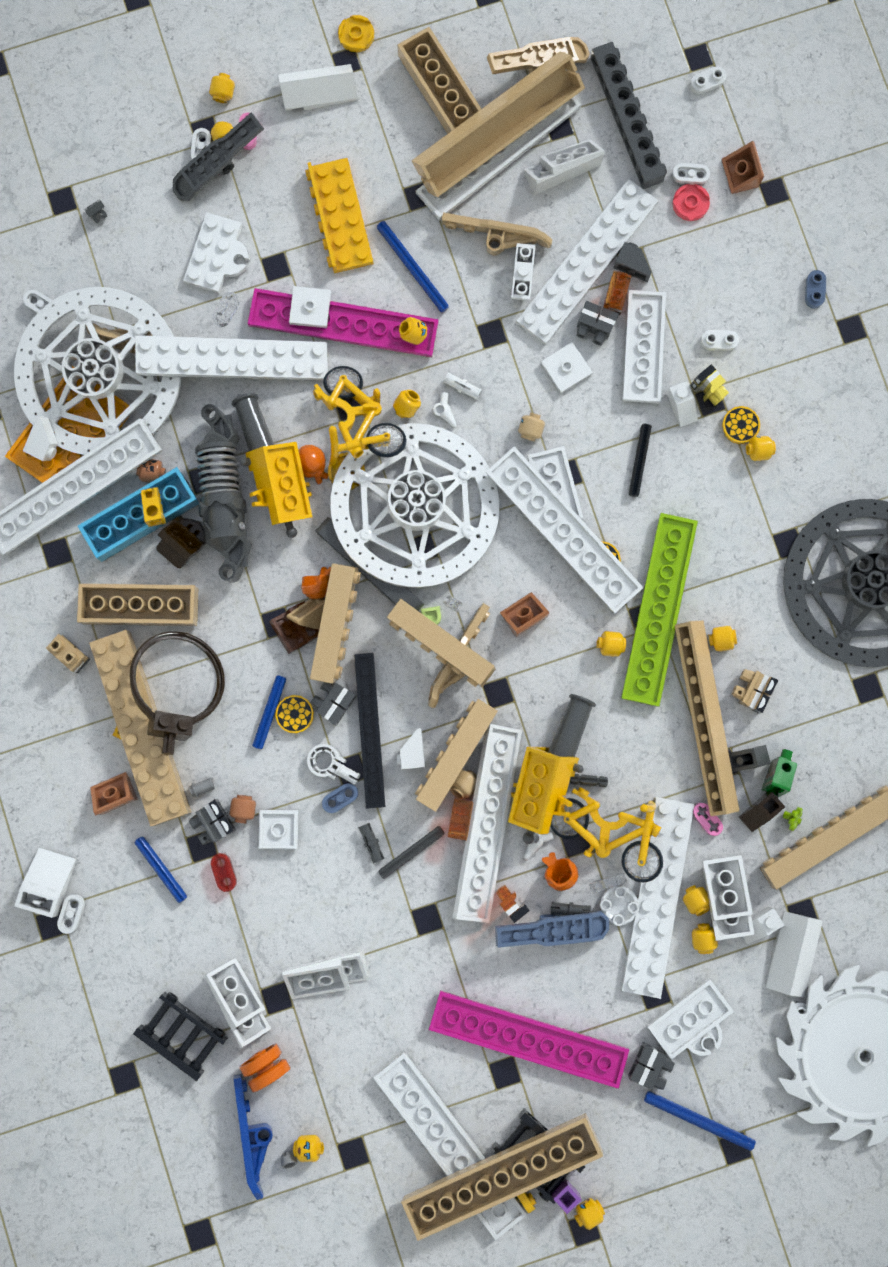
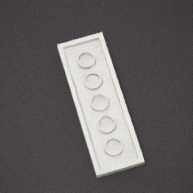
[622,290,666,404]

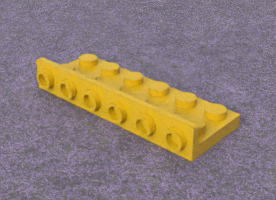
[305,158,374,274]

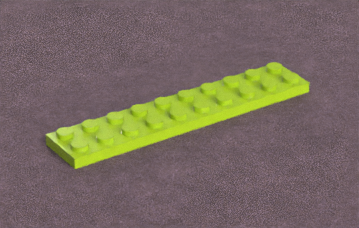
[621,513,698,707]

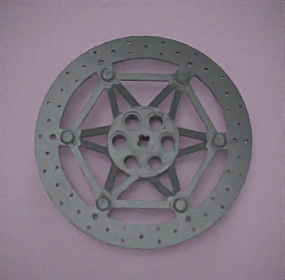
[784,499,888,667]

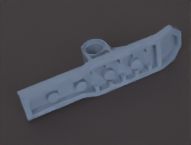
[495,911,609,948]

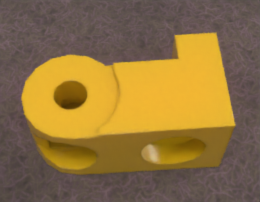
[141,487,166,527]

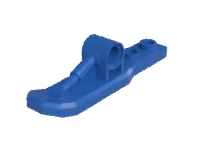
[233,1074,273,1200]

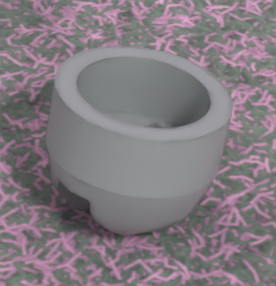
[280,1151,297,1169]

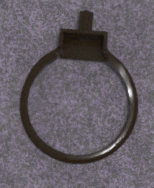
[129,631,225,756]

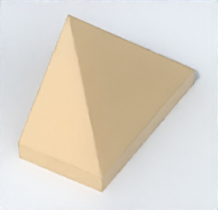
[286,598,325,630]

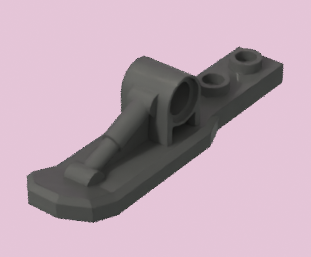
[173,112,264,201]

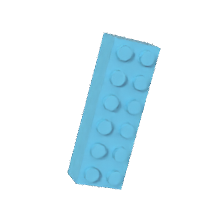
[78,467,200,562]

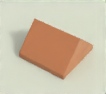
[722,141,764,194]
[500,592,550,637]
[90,772,138,816]

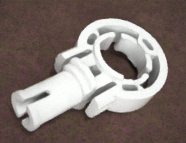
[307,744,360,785]

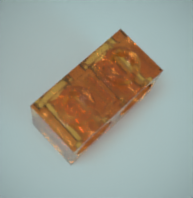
[448,798,473,841]

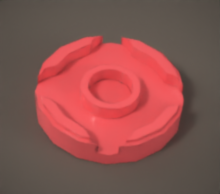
[672,184,710,221]

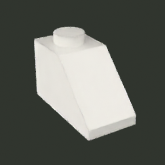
[666,381,698,428]
[23,416,58,461]
[397,728,425,770]
[742,906,784,944]

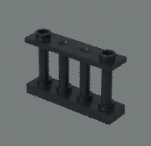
[133,992,228,1081]
[493,1108,585,1204]

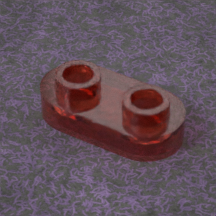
[211,853,237,892]

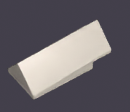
[278,64,358,111]
[524,139,605,196]
[702,855,755,941]
[765,911,823,997]
[282,949,368,999]
[205,958,271,1048]

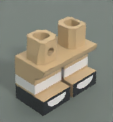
[46,634,90,673]
[731,669,778,714]

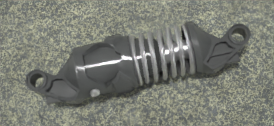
[195,404,252,583]

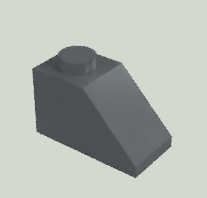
[614,242,652,283]
[729,745,771,772]

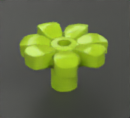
[783,807,803,831]

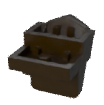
[156,515,206,568]

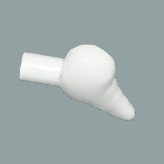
[433,392,456,427]
[524,832,554,860]

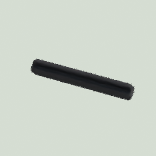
[629,423,652,497]

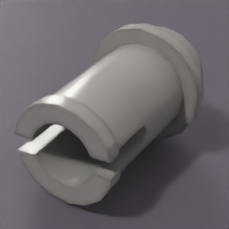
[189,777,215,797]

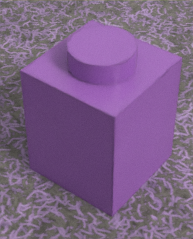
[552,1179,582,1214]

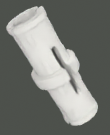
[443,372,482,400]

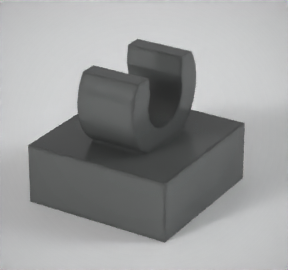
[84,199,107,223]

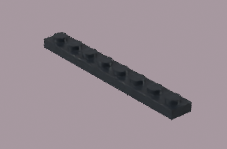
[354,653,386,809]

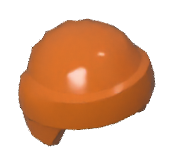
[298,445,328,484]
[301,567,331,600]
[542,852,578,891]

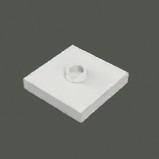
[289,286,331,328]
[541,342,593,394]
[258,810,299,849]

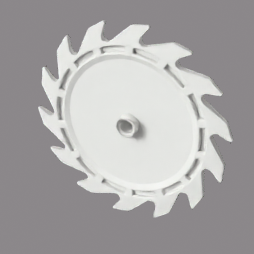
[776,965,888,1147]

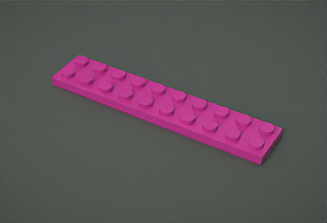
[248,288,439,358]
[429,990,629,1089]

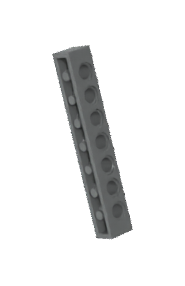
[590,41,667,189]

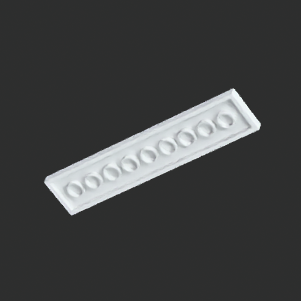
[416,97,581,221]
[516,179,658,345]
[135,335,328,381]
[0,418,162,555]
[486,446,643,614]
[452,724,522,923]
[621,797,695,999]
[373,1051,527,1240]

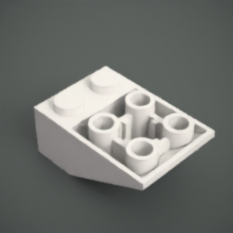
[14,848,76,918]

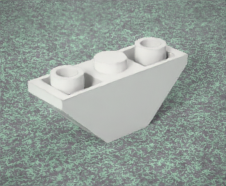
[511,243,535,301]

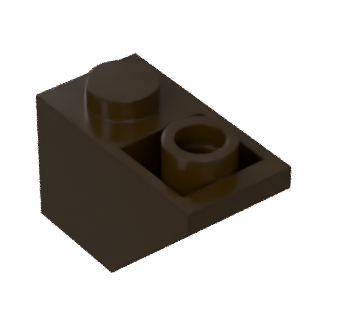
[739,792,785,832]

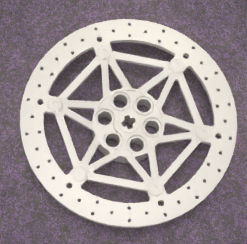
[14,287,181,455]
[330,423,499,588]

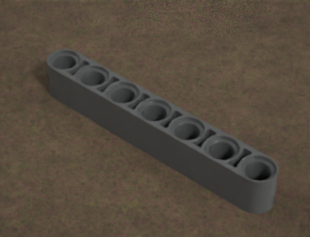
[315,517,424,611]

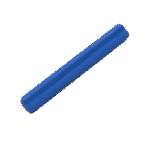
[252,675,286,749]
[134,836,187,903]

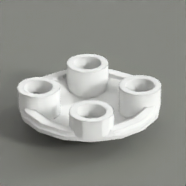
[600,886,639,926]

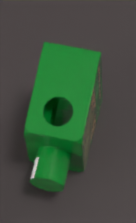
[761,749,797,797]

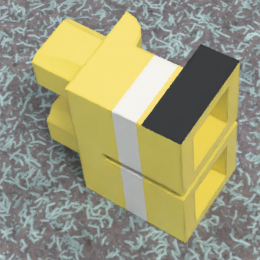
[690,364,729,406]

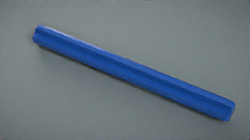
[377,221,449,312]
[644,1091,756,1151]

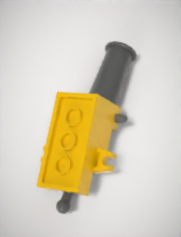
[231,393,312,538]
[508,694,596,844]

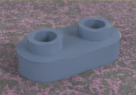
[805,270,826,309]
[322,783,358,813]

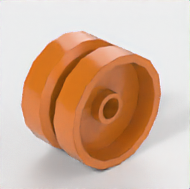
[239,1043,291,1092]

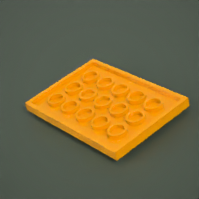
[5,366,131,483]

